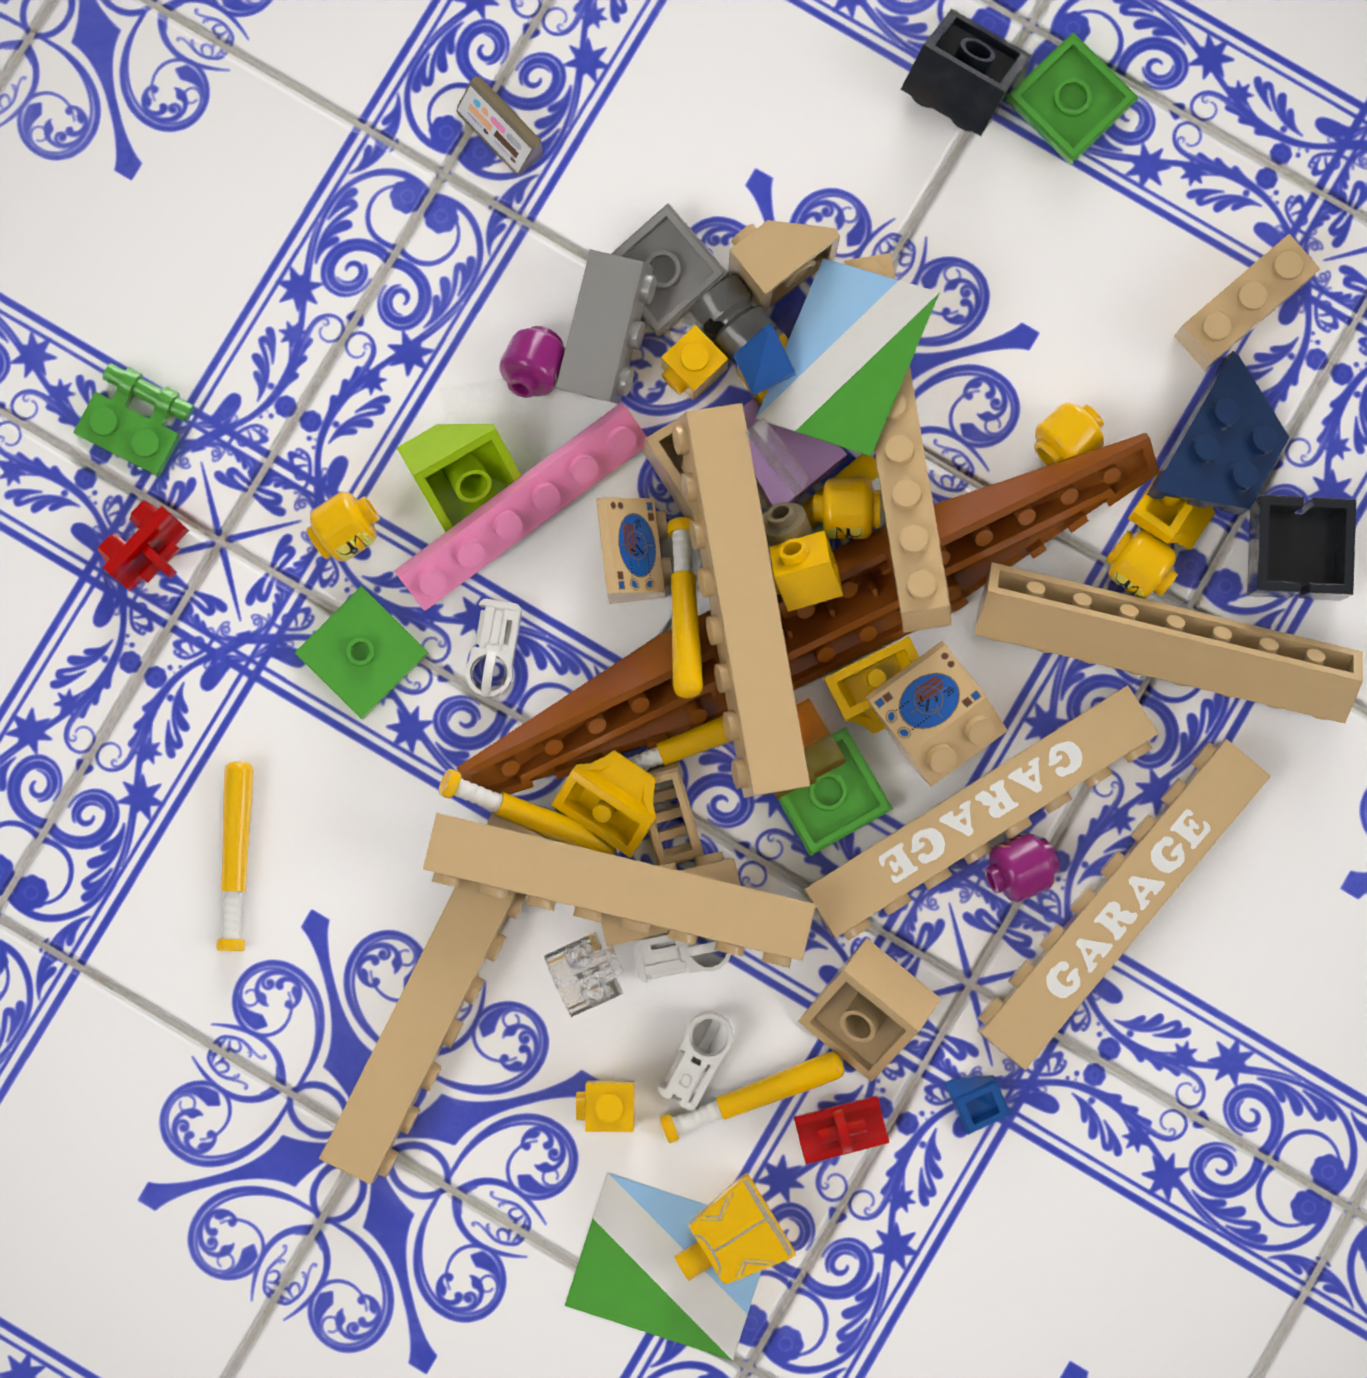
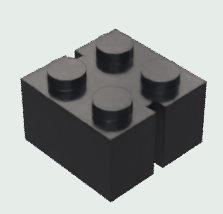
[1247,495,1357,601]

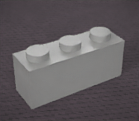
[556,249,657,404]

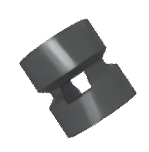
[689,274,777,364]

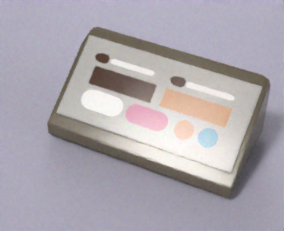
[456,76,543,175]

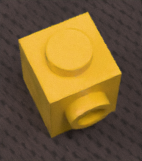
[661,325,728,401]
[769,530,843,612]
[576,1080,635,1132]

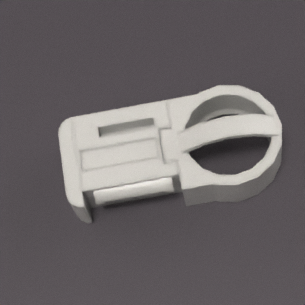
[465,599,522,698]
[633,934,731,983]
[658,1011,734,1110]

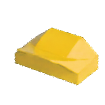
[1127,467,1215,550]
[823,636,920,735]
[551,750,657,858]

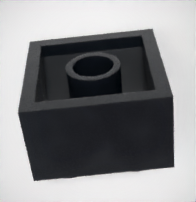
[900,8,1031,136]

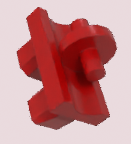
[98,501,189,592]
[793,1095,890,1164]

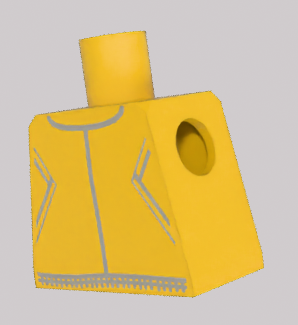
[674,1172,796,1285]

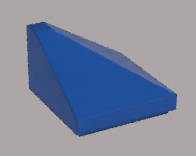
[733,324,796,396]
[944,1075,1011,1135]

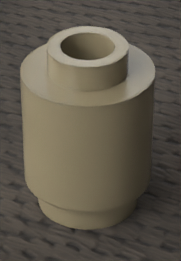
[762,502,813,555]

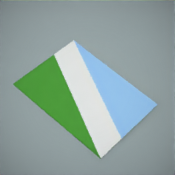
[756,258,940,456]
[564,1172,762,1361]

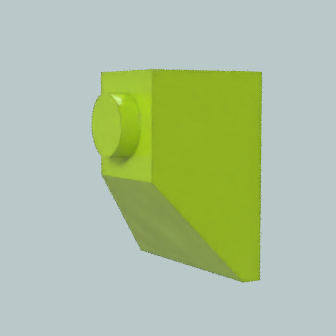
[397,424,522,532]

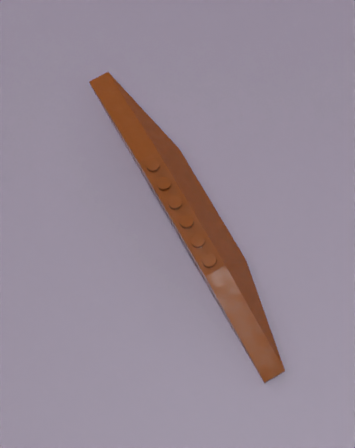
[456,433,1159,805]

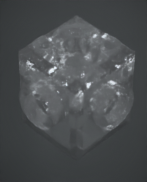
[544,932,624,1018]

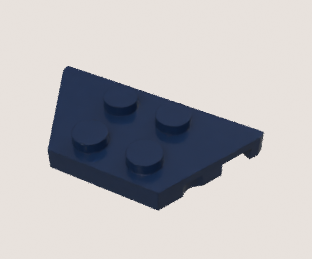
[1147,351,1290,515]

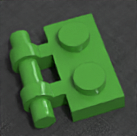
[73,363,195,478]

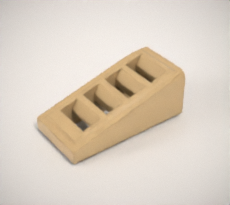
[647,761,704,866]

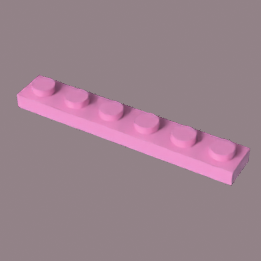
[394,402,647,611]

